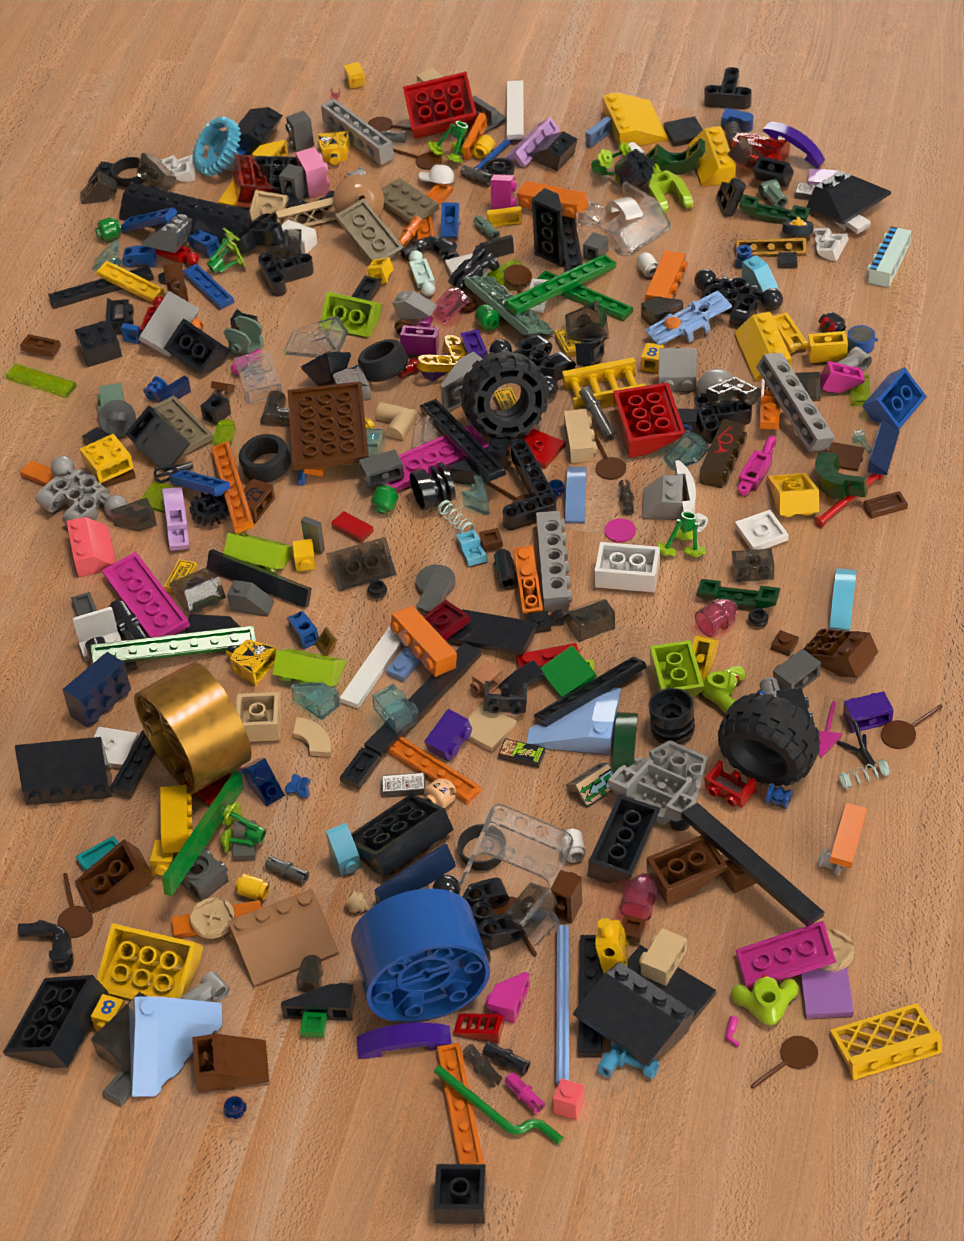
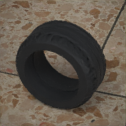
[358,339,408,382]
[239,434,291,483]

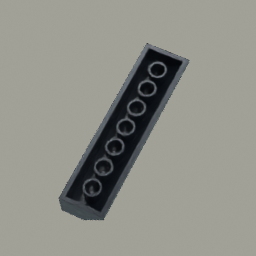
[119,182,252,245]

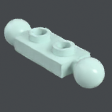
[409,250,435,297]

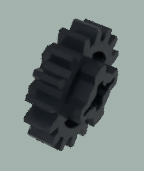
[189,493,230,526]

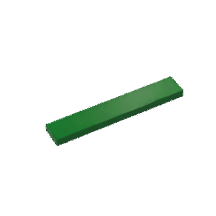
[536,270,633,322]

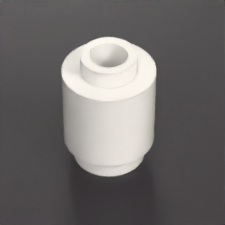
[637,252,658,278]
[560,829,586,863]

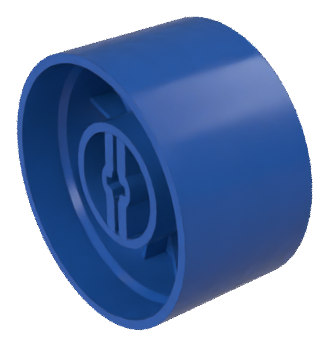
[351,889,490,1023]

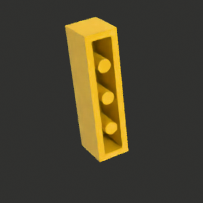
[160,785,193,853]

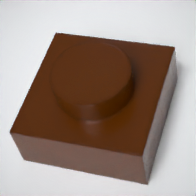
[211,381,235,395]
[479,528,503,551]
[771,630,799,656]
[621,915,646,943]

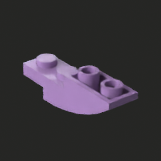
[162,487,189,551]

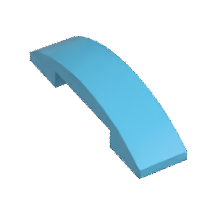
[829,568,857,631]

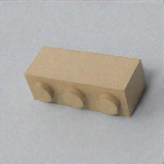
[564,409,597,464]

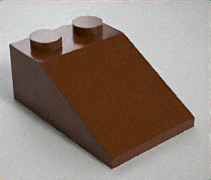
[646,835,728,906]
[75,839,155,913]

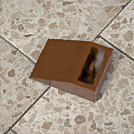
[804,628,878,678]
[192,1034,270,1093]

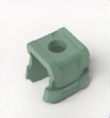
[223,315,264,357]

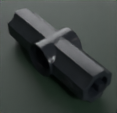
[109,599,147,640]

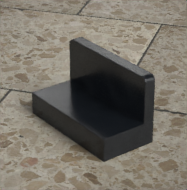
[475,235,514,258]

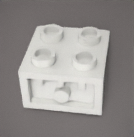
[72,607,121,662]

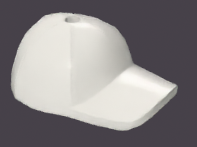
[419,164,455,184]

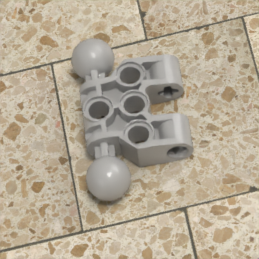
[35,456,128,525]

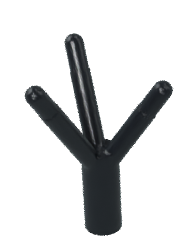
[837,719,875,768]

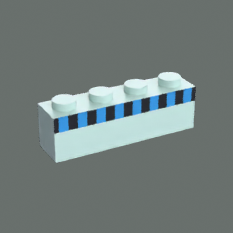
[867,226,911,287]

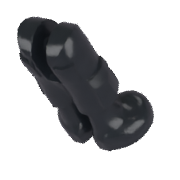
[448,247,500,291]

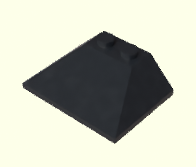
[806,171,891,225]

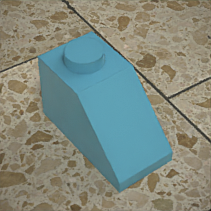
[742,255,778,292]
[326,823,361,876]

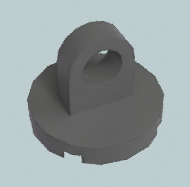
[99,400,136,437]

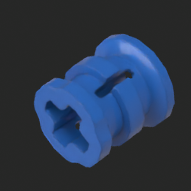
[735,245,752,269]
[143,376,168,401]
[765,783,792,809]

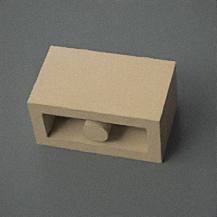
[639,928,687,986]

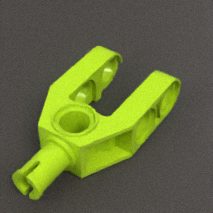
[649,164,693,215]

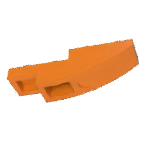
[760,379,780,430]
[513,545,543,614]

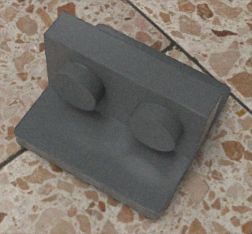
[471,96,507,133]

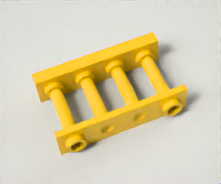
[562,357,646,410]

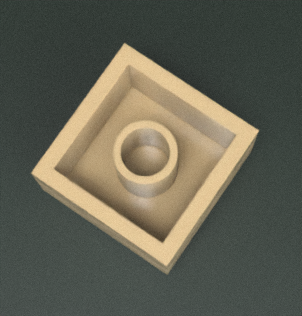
[236,692,282,742]

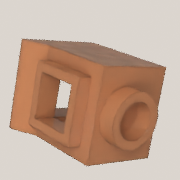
[470,660,502,697]

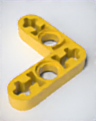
[417,335,467,372]

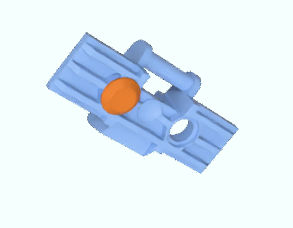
[645,291,732,345]

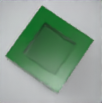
[300,1012,328,1038]

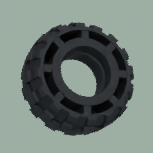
[460,351,549,440]
[718,693,820,786]

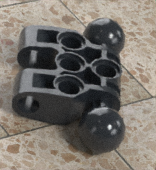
[694,269,783,326]
[489,334,576,399]
[432,875,525,964]

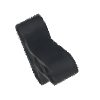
[704,67,752,109]
[253,156,297,195]
[234,213,287,254]
[258,253,314,297]
[694,393,752,443]

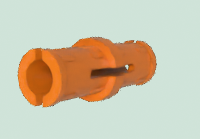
[398,216,423,248]

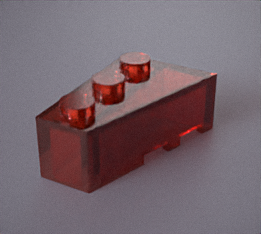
[731,133,790,165]
[232,154,274,203]

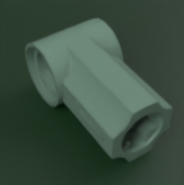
[758,179,788,208]

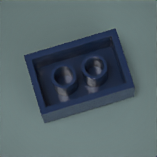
[62,652,131,727]

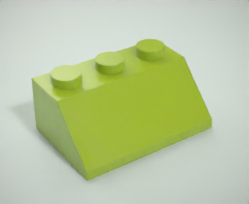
[319,292,383,338]
[224,533,294,572]
[650,640,704,698]
[272,649,347,689]

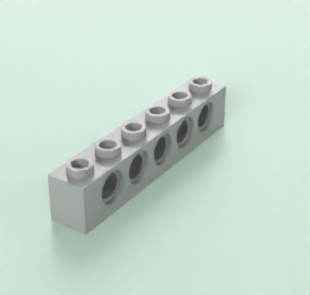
[321,99,394,165]
[756,353,835,452]
[536,511,572,612]

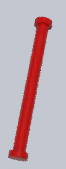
[814,473,883,528]

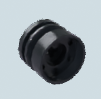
[409,462,456,511]
[648,688,695,744]

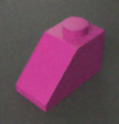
[819,361,865,393]
[485,972,530,1023]

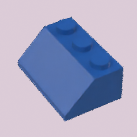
[862,367,927,430]

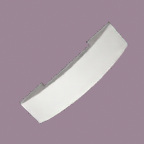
[606,197,643,220]
[675,460,696,513]

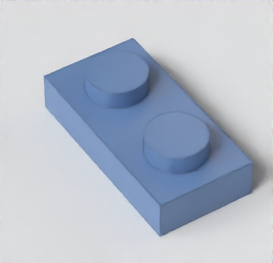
[585,116,612,148]
[386,646,421,682]

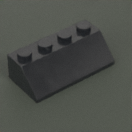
[532,188,564,267]
[587,794,661,884]

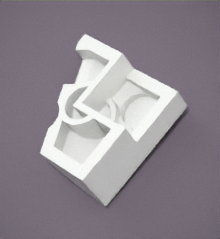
[161,155,195,182]
[814,228,849,262]

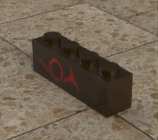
[700,419,747,488]

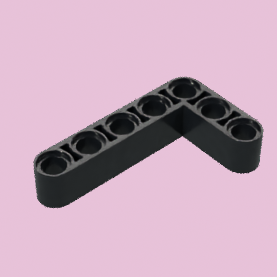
[503,439,557,530]

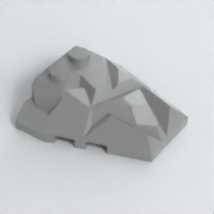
[608,740,707,825]

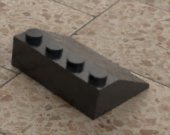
[15,737,112,805]
[351,794,454,877]
[573,962,694,1066]
[3,975,108,1068]

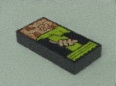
[498,738,546,768]

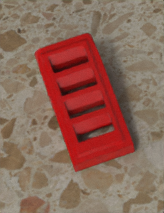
[453,1013,504,1043]

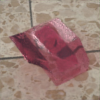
[433,287,470,324]

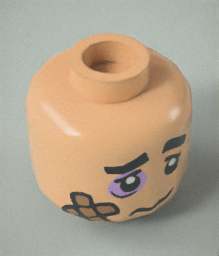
[424,778,456,808]

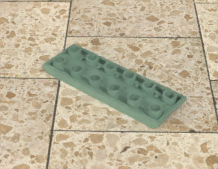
[464,275,555,335]

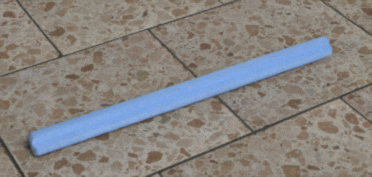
[556,925,569,1086]

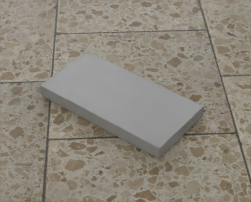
[138,291,199,358]

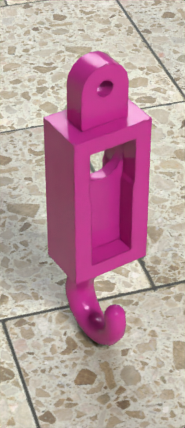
[738,435,777,496]

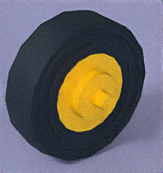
[782,217,814,238]

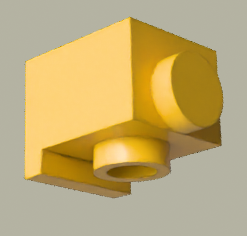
[366,257,394,283]

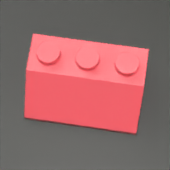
[67,517,116,577]

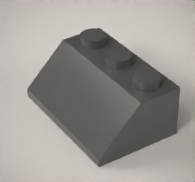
[142,214,192,253]

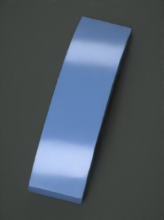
[565,466,587,524]

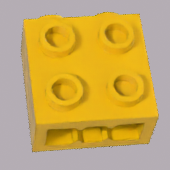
[80,434,133,483]

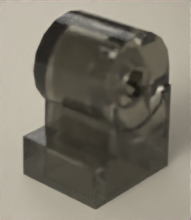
[296,955,323,992]

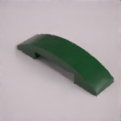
[739,194,810,224]
[696,579,781,610]
[612,712,638,773]

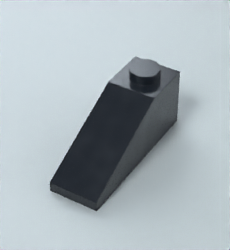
[281,983,355,1021]

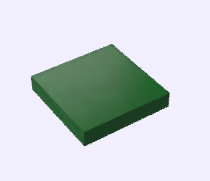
[541,645,597,698]

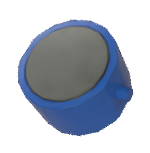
[847,325,878,354]

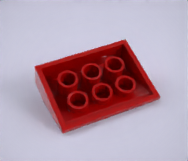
[403,71,477,139]
[613,383,685,458]

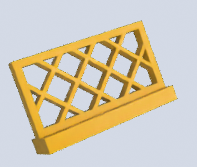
[830,1003,942,1080]

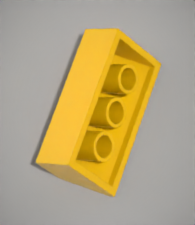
[688,126,736,187]
[734,312,792,382]

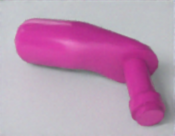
[725,1015,740,1047]

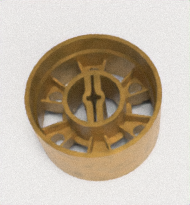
[134,661,252,794]

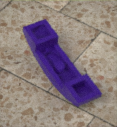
[763,122,825,169]
[357,1022,452,1059]

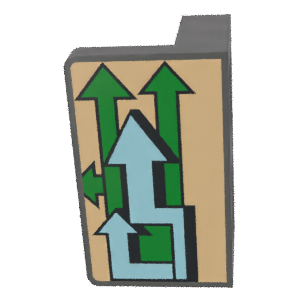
[566,763,614,806]

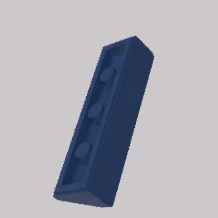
[868,420,900,475]
[374,843,456,904]

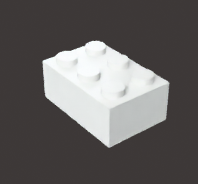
[595,542,660,592]

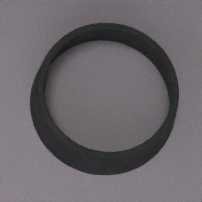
[111,157,148,187]
[458,824,506,870]

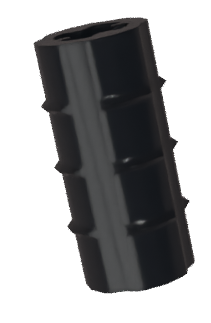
[494,549,517,590]

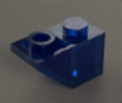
[240,758,285,806]

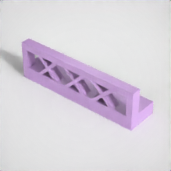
[505,117,560,168]

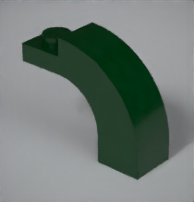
[646,138,705,175]
[815,452,868,500]

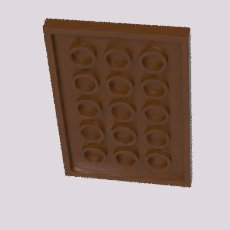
[287,381,369,471]

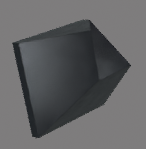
[301,352,351,386]

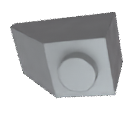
[392,291,437,320]

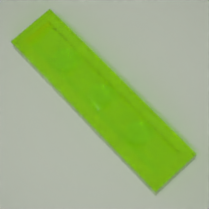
[5,363,77,398]

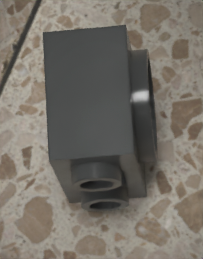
[180,849,229,901]

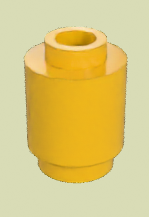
[473,135,495,159]
[235,874,270,900]

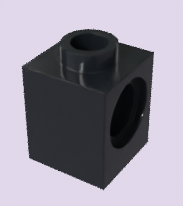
[200,393,231,426]

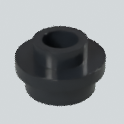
[367,580,387,598]
[748,608,769,627]

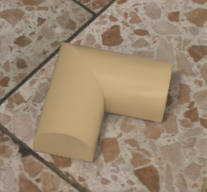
[376,402,418,440]

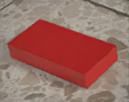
[331,511,374,543]

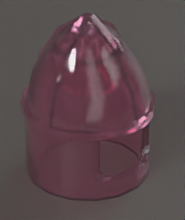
[695,599,738,638]
[619,873,658,921]

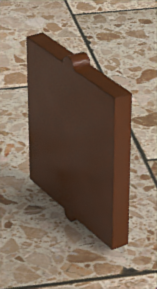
[826,442,865,471]

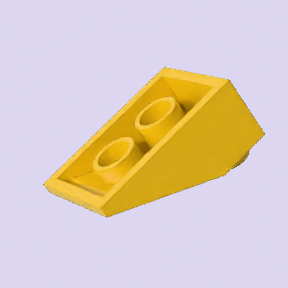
[767,473,819,517]

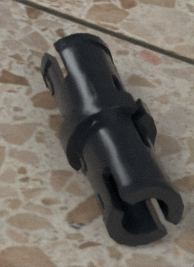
[482,1041,531,1075]

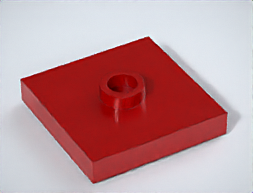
[523,429,565,469]

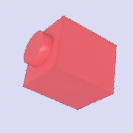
[553,1078,585,1120]

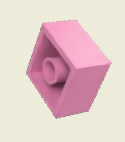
[296,148,330,199]

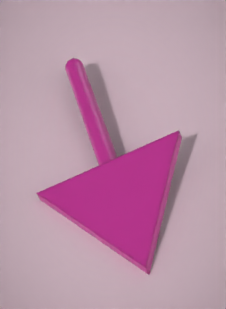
[819,701,843,758]

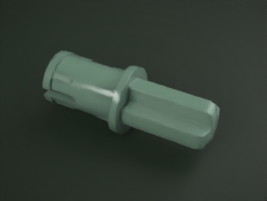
[473,215,500,240]

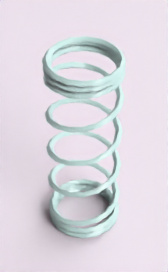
[438,500,474,533]
[839,759,890,789]

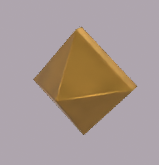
[315,627,337,656]

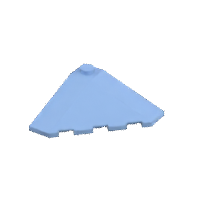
[526,687,621,755]
[129,997,222,1097]

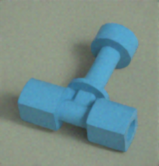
[598,1041,660,1079]

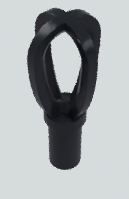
[153,461,193,483]

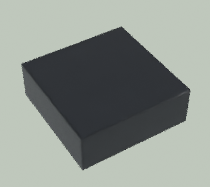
[778,252,797,268]

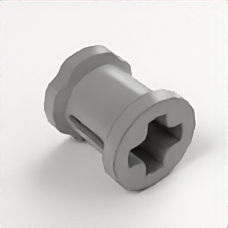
[817,848,844,875]

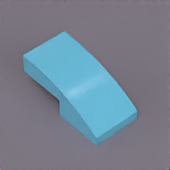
[456,529,488,567]

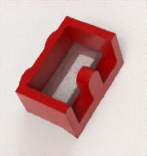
[704,760,756,808]

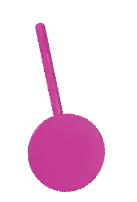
[604,518,636,543]

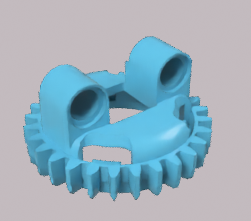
[192,116,247,176]

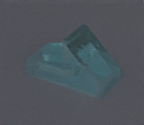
[92,240,122,271]
[462,474,489,515]

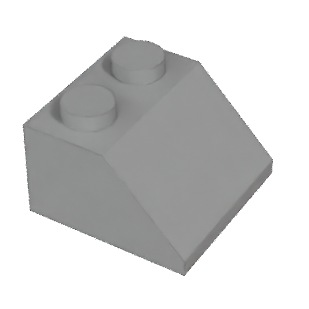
[659,348,697,391]
[642,475,683,519]

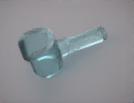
[853,430,872,453]

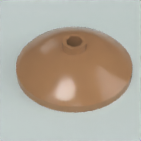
[333,174,384,216]

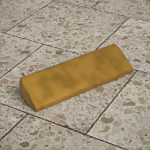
[735,238,807,257]

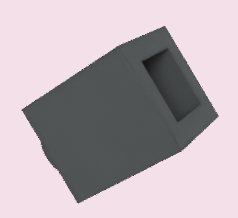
[583,232,609,260]

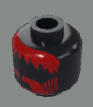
[818,311,846,333]

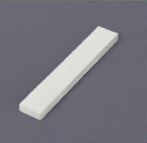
[507,80,524,140]
[340,626,403,709]

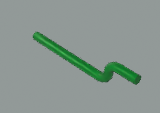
[434,1065,564,1145]

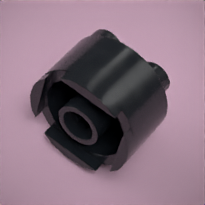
[614,149,654,191]

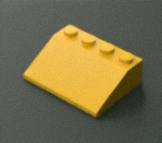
[602,93,668,147]
[96,923,204,999]

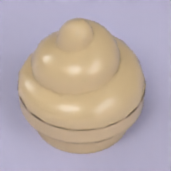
[345,891,369,913]

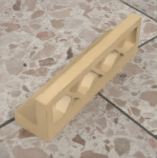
[274,197,336,227]

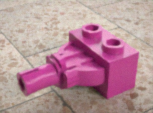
[491,174,517,210]

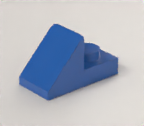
[441,203,460,238]

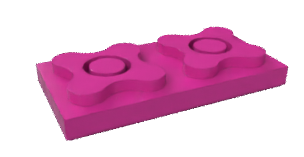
[735,921,836,991]

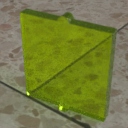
[137,481,177,513]

